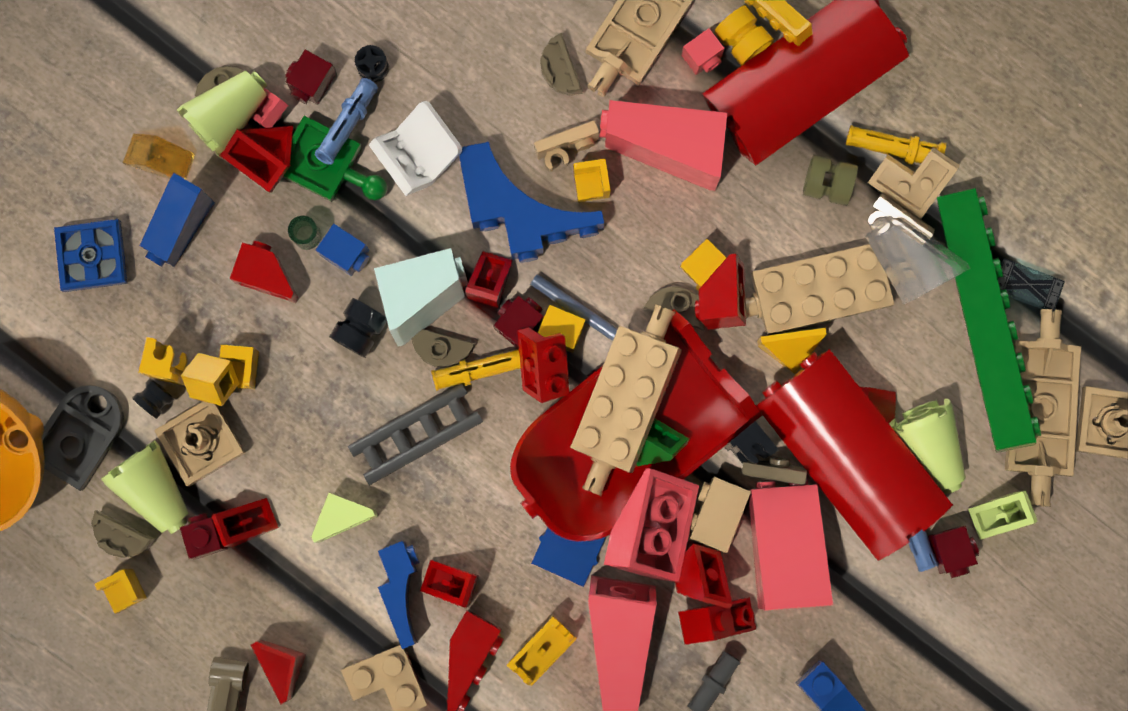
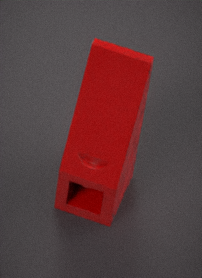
[447,610,504,711]

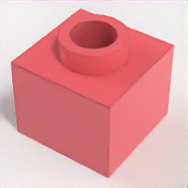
[681,28,724,75]

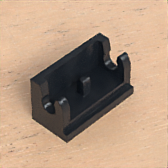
[724,421,779,464]

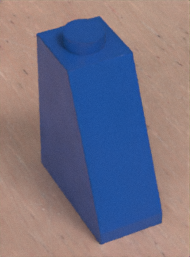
[139,173,215,267]

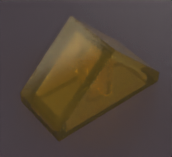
[123,133,195,179]

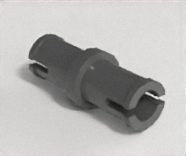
[687,651,741,711]

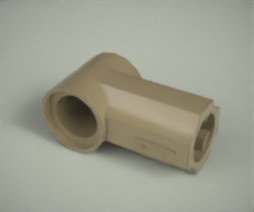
[207,656,249,711]

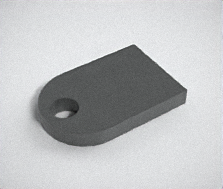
[42,386,124,491]

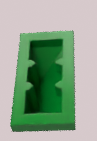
[636,418,689,466]

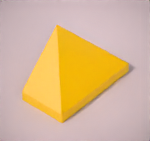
[757,328,826,374]

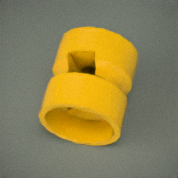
[714,5,774,66]

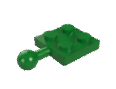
[283,115,387,202]

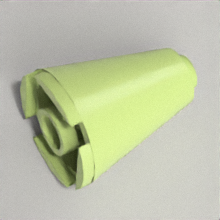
[176,71,267,158]
[889,399,966,494]
[101,440,189,534]

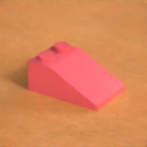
[604,468,699,582]

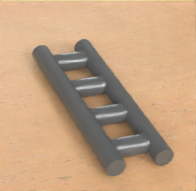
[348,384,483,486]

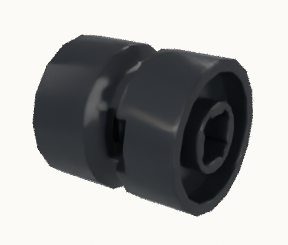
[329,298,387,358]

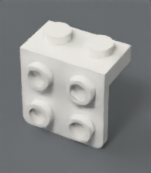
[369,101,462,196]

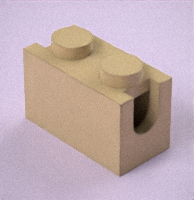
[688,477,751,554]

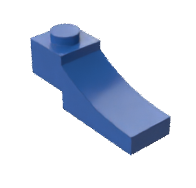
[378,541,420,649]
[795,660,866,711]

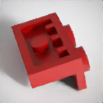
[517,327,570,403]

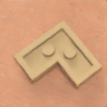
[868,147,960,219]
[341,645,428,711]

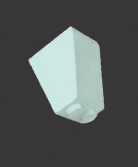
[374,248,468,347]

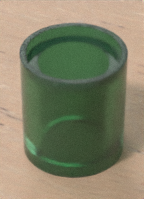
[288,215,321,250]

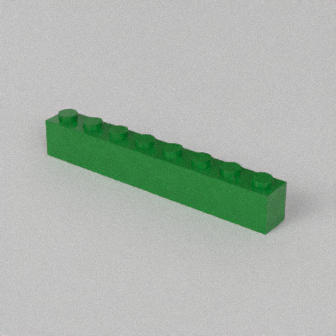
[937,188,1041,453]

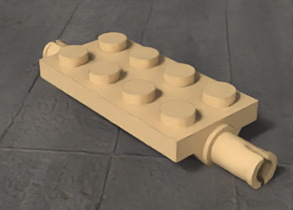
[586,0,694,97]
[745,242,918,336]
[570,304,682,496]
[1005,309,1081,507]

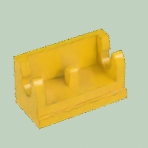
[138,337,188,386]
[507,616,577,686]

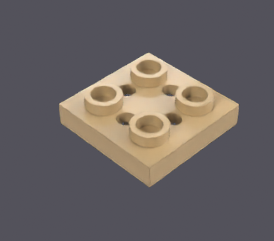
[1075,386,1128,459]
[154,401,245,487]

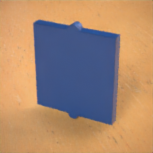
[532,527,606,587]

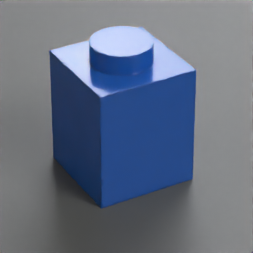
[316,223,369,277]

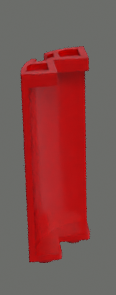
[702,0,909,165]
[756,349,953,561]

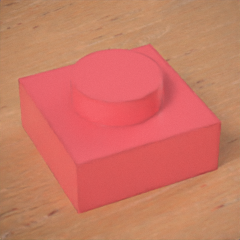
[251,88,288,128]

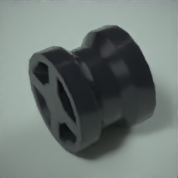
[355,45,389,83]
[132,378,174,419]

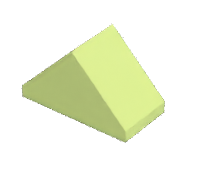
[968,490,1038,540]
[311,493,378,543]

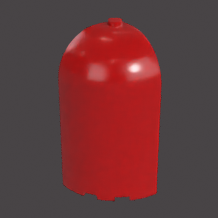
[510,309,762,541]

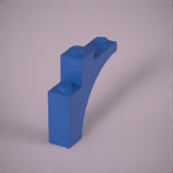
[459,142,604,263]

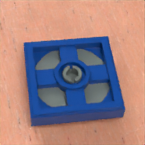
[54,219,128,292]

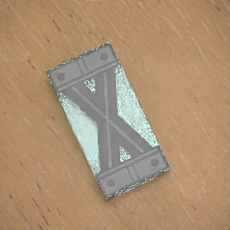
[997,258,1065,312]

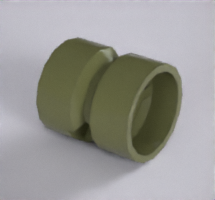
[803,154,858,206]

